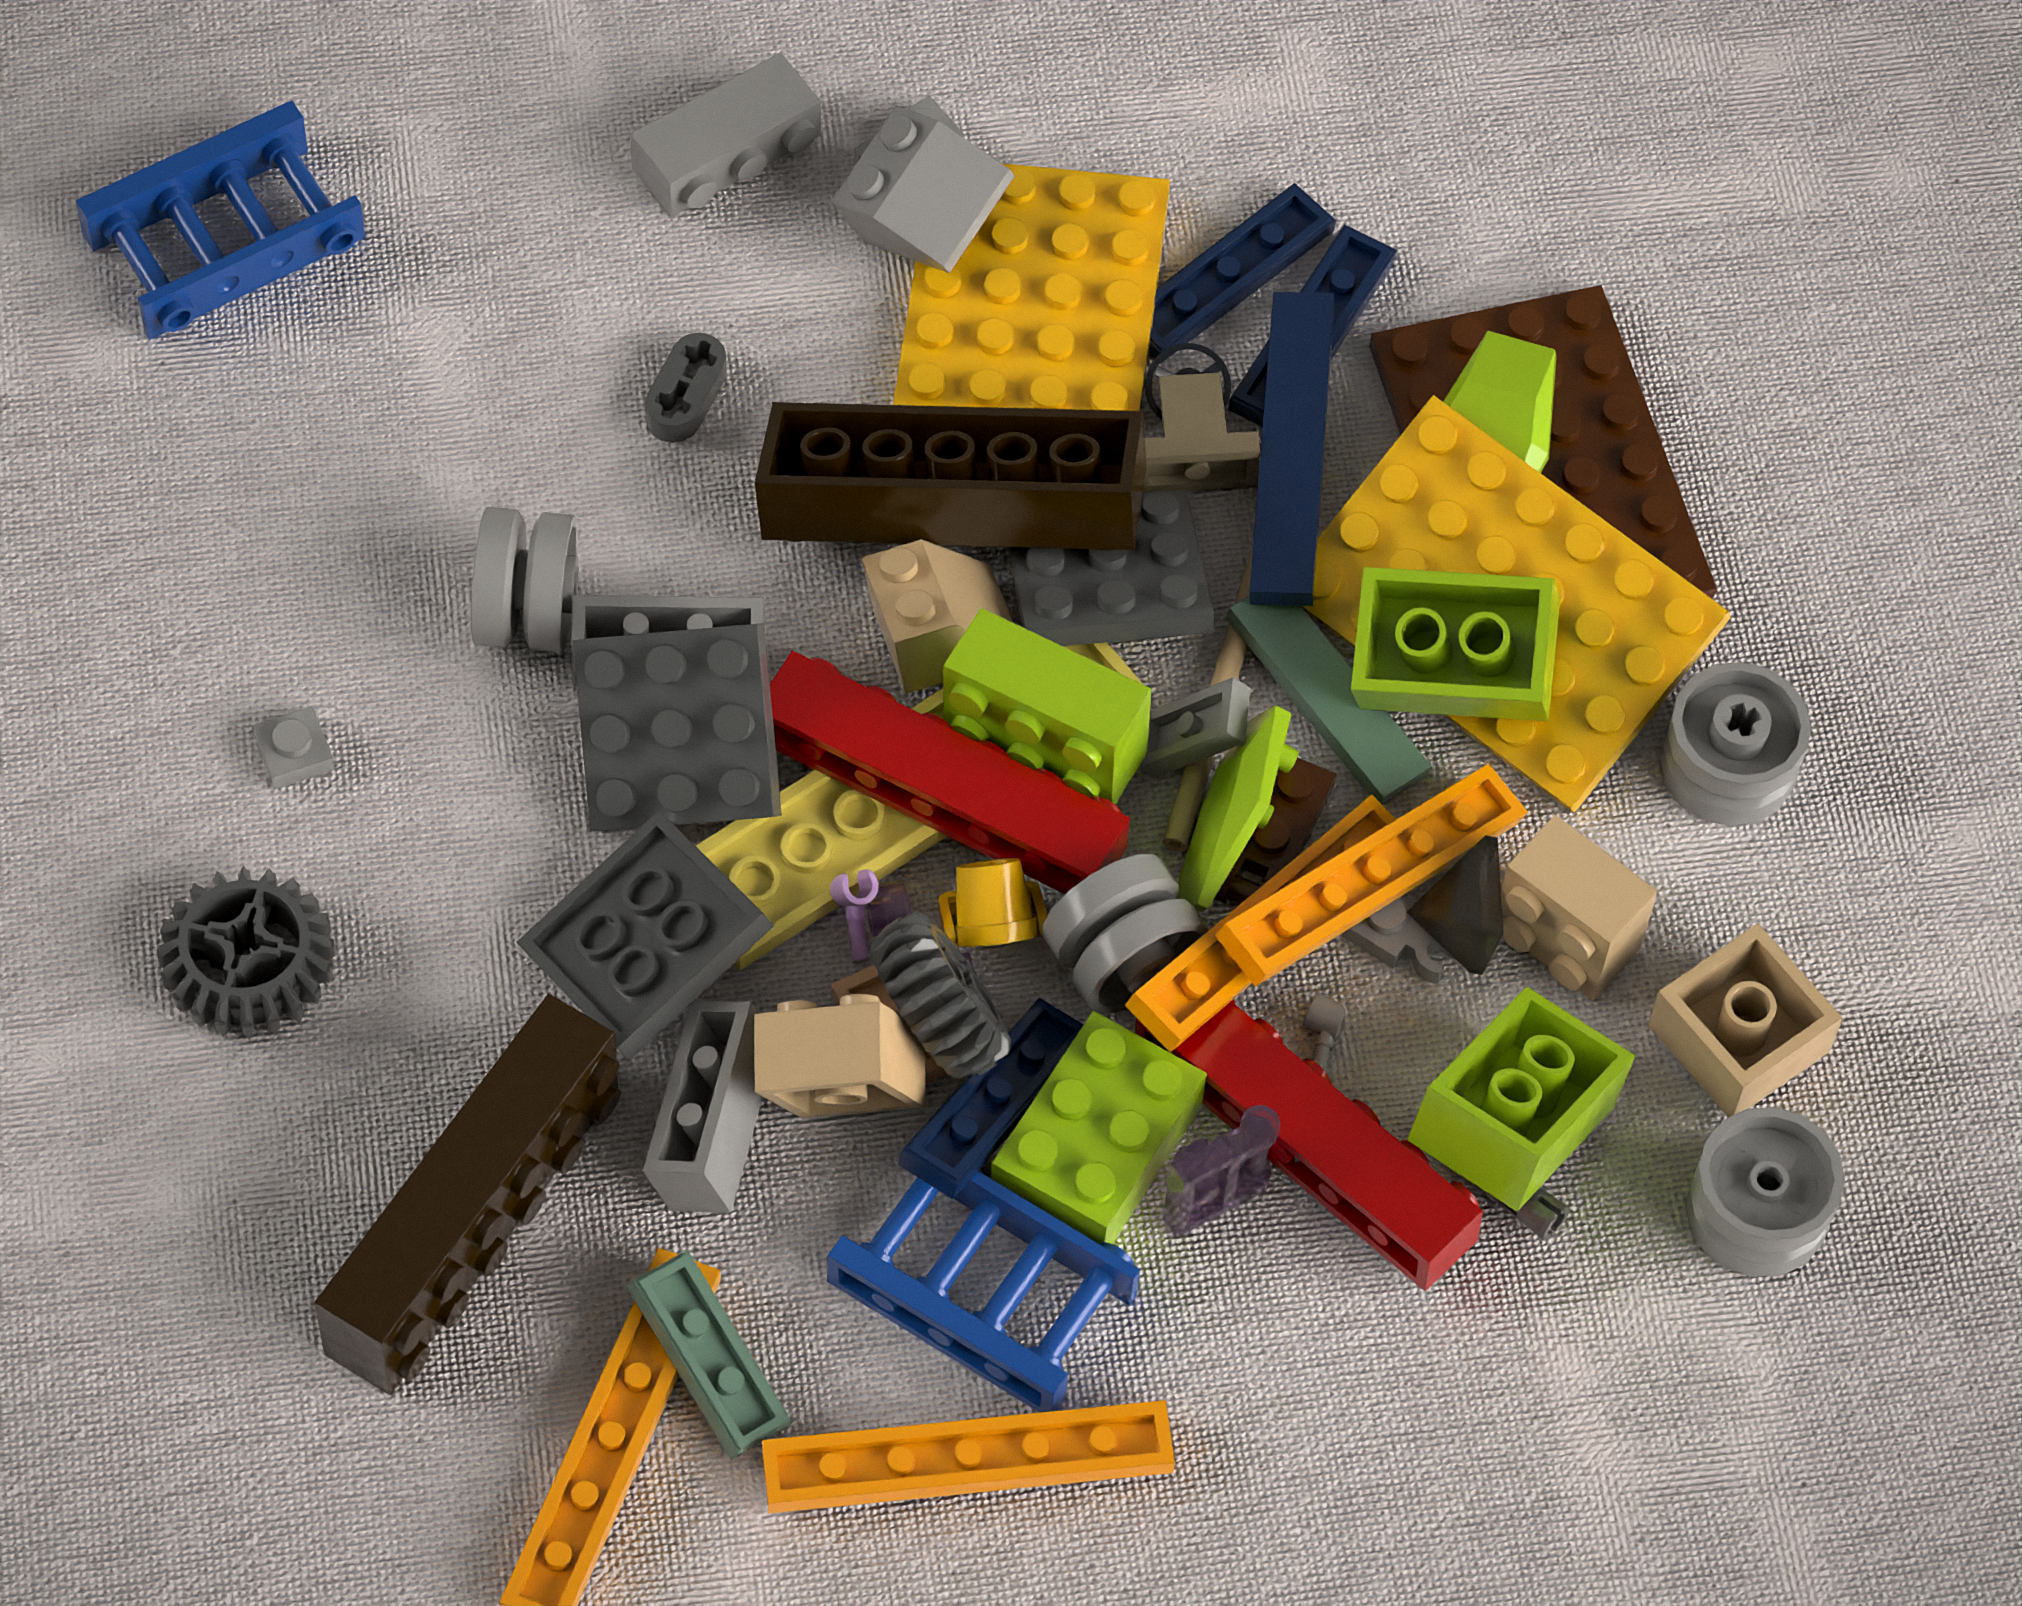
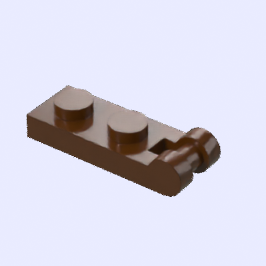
[1214,757,1337,904]

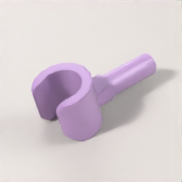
[830,869,878,961]

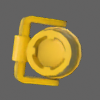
[938,858,1047,947]

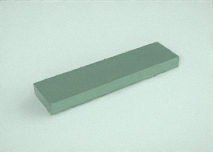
[1226,596,1432,805]

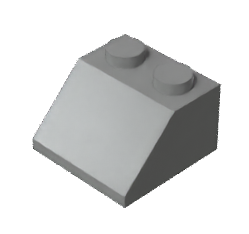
[831,105,1015,273]

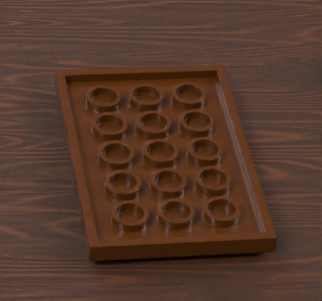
[1369,285,1717,599]

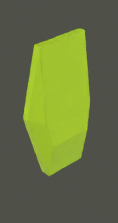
[1443,331,1557,473]
[1178,705,1299,913]

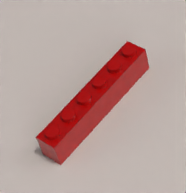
[770,650,1130,894]
[1135,999,1483,1292]

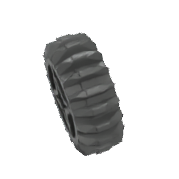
[157,866,336,1040]
[870,910,1011,1082]

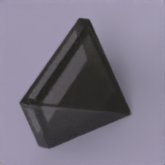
[1407,835,1504,975]

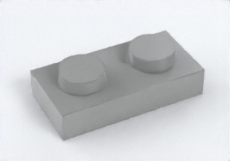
[1138,677,1251,778]

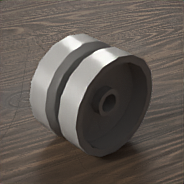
[471,507,579,653]
[1659,662,1811,826]
[1042,854,1210,1014]
[1685,1107,1845,1277]

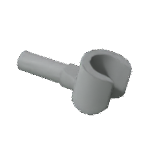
[1303,994,1345,1072]

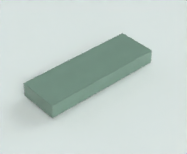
[627,1250,792,1460]

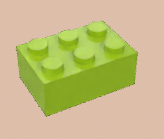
[1351,567,1560,721]
[943,608,1152,805]
[1407,986,1636,1211]
[991,1010,1207,1245]

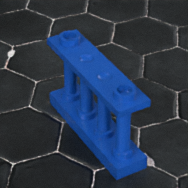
[76,100,365,340]
[827,1134,1141,1413]

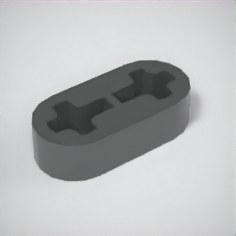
[645,333,727,443]

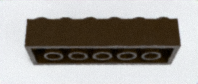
[755,402,1147,550]
[314,993,621,1396]

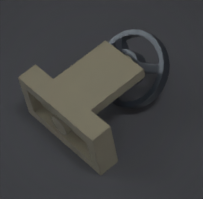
[1143,343,1260,493]

